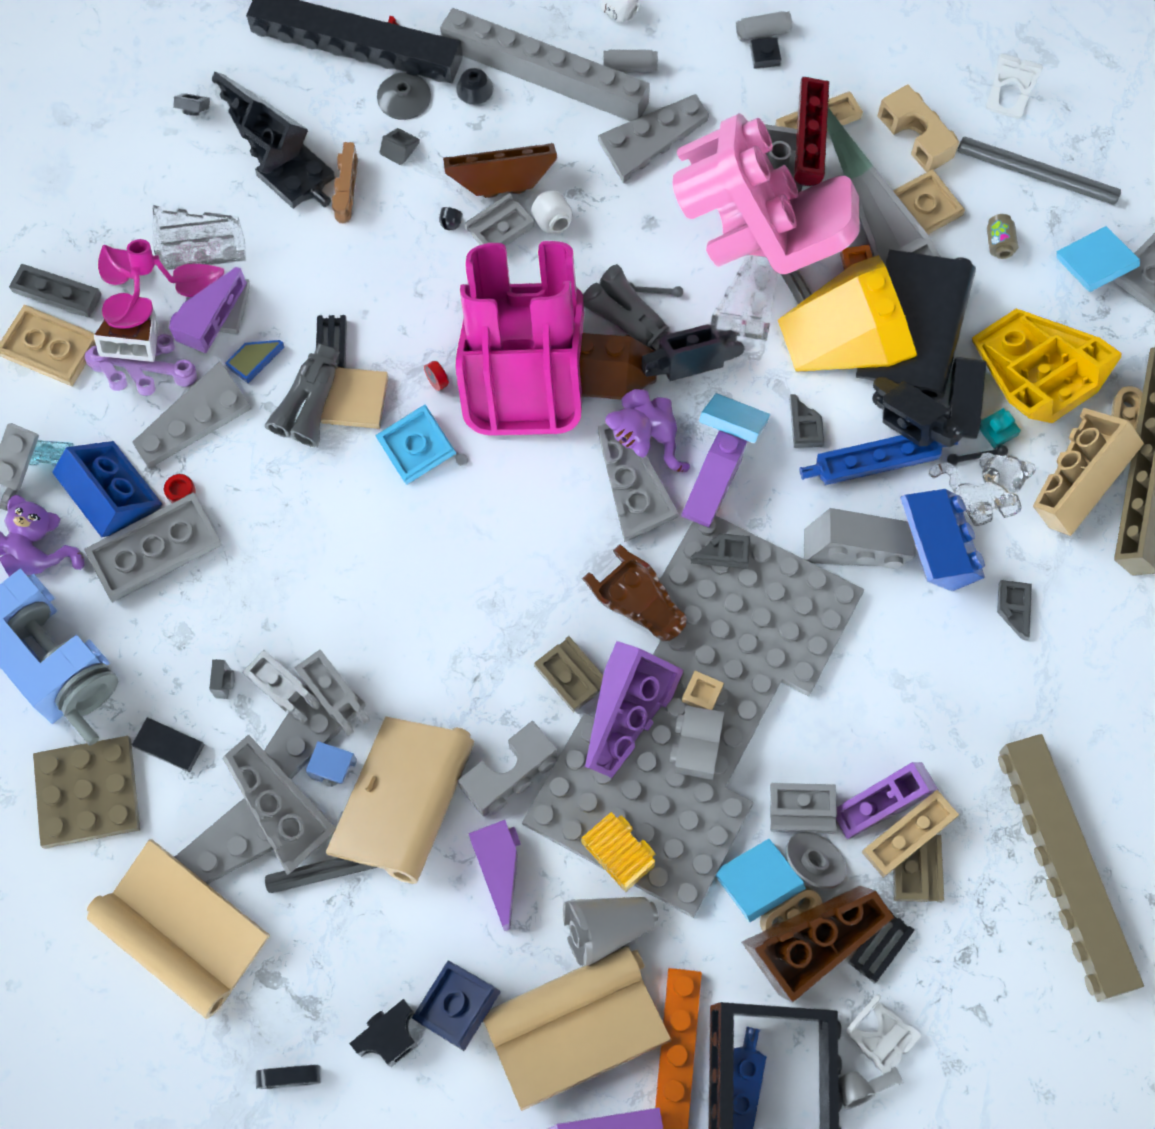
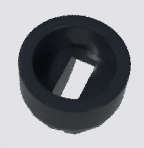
[439,207,463,231]

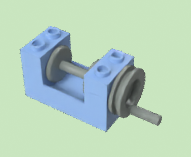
[0,568,119,746]

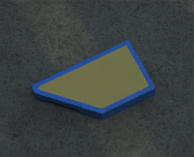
[225,340,285,384]

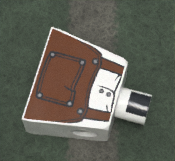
[94,309,158,362]

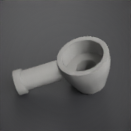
[839,1066,904,1110]

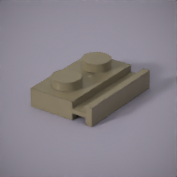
[534,636,603,713]
[893,835,944,903]

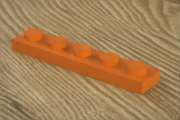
[655,968,702,1129]

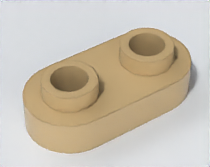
[1111,386,1143,430]
[760,886,822,931]

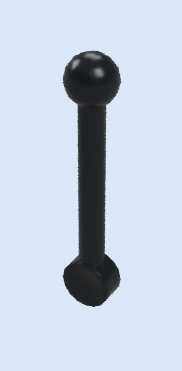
[946,445,1008,467]

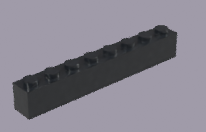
[246,0,463,84]

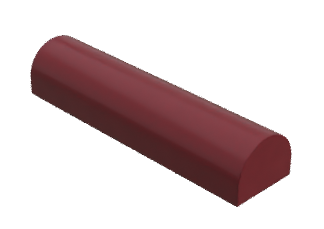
[794,76,829,186]

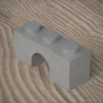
[457,720,558,817]

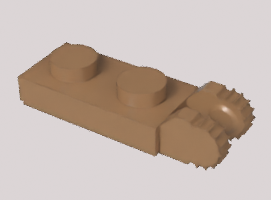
[332,142,358,224]

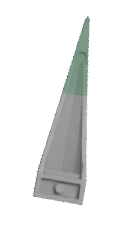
[827,108,941,264]

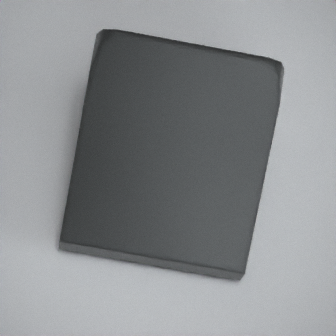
[379,128,420,165]

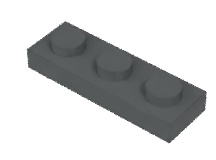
[9,263,102,318]

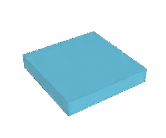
[1057,226,1140,292]
[699,393,771,443]
[375,404,457,485]
[716,839,806,923]

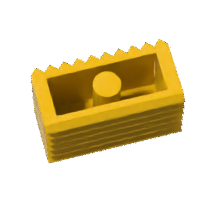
[581,812,656,892]

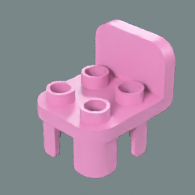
[672,113,859,274]

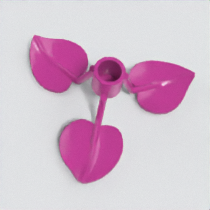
[98,239,224,329]

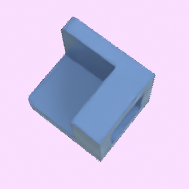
[306,741,357,784]

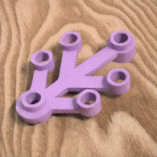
[85,334,197,396]

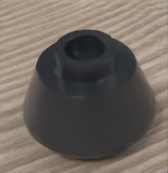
[456,68,493,105]

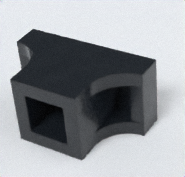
[349,999,418,1068]

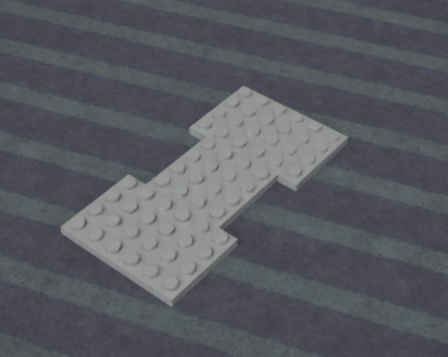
[522,515,865,918]

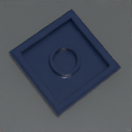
[412,960,501,1051]

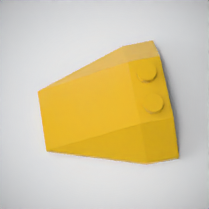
[778,255,917,372]
[972,308,1122,423]

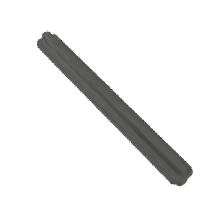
[958,136,1121,205]

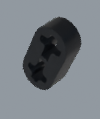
[256,1065,321,1089]

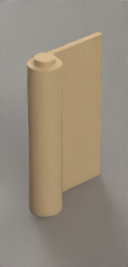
[325,716,474,884]
[87,839,270,1019]
[483,946,671,1111]

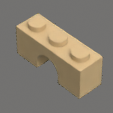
[877,84,959,172]

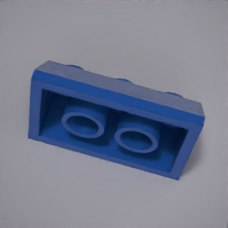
[52,441,163,537]
[900,489,985,591]

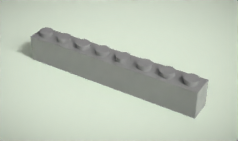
[440,7,650,121]

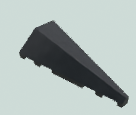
[211,71,309,174]

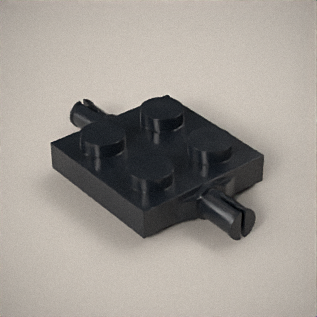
[255,144,335,209]

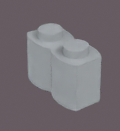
[669,705,724,780]

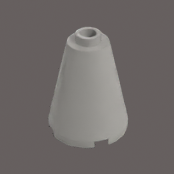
[562,897,658,967]

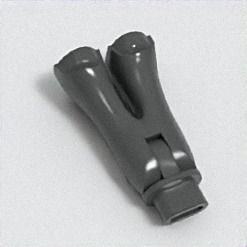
[583,264,671,351]
[265,344,339,447]

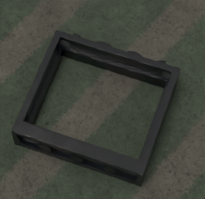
[708,1002,843,1129]

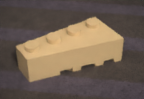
[1033,408,1144,536]

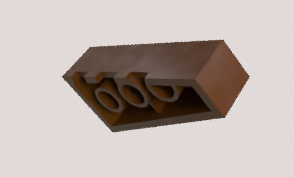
[741,886,894,1003]

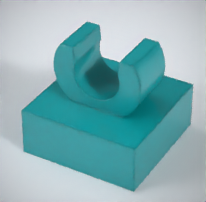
[979,408,1021,449]

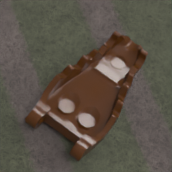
[581,544,687,641]

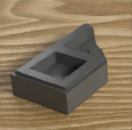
[789,394,825,448]
[691,533,750,569]
[997,580,1032,641]

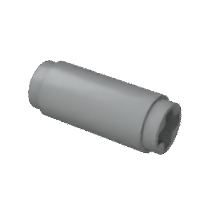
[736,11,793,41]
[603,49,658,72]

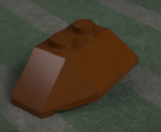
[443,143,558,198]
[579,333,657,400]

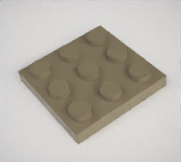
[33,735,140,849]

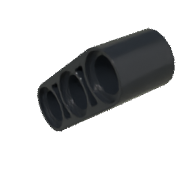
[948,356,986,439]

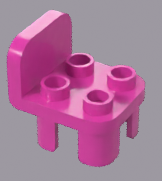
[456,241,584,435]

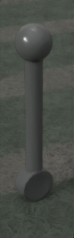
[629,282,684,297]

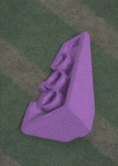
[585,641,684,778]

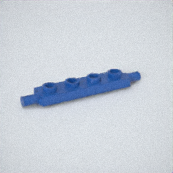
[799,435,958,485]
[733,1027,767,1129]

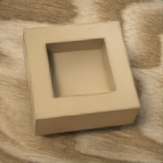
[681,671,724,710]

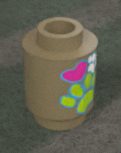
[986,214,1019,259]

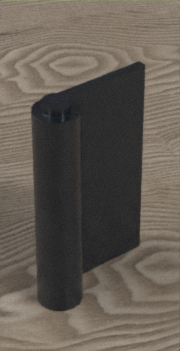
[856,249,976,400]

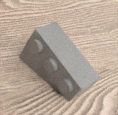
[804,508,915,569]

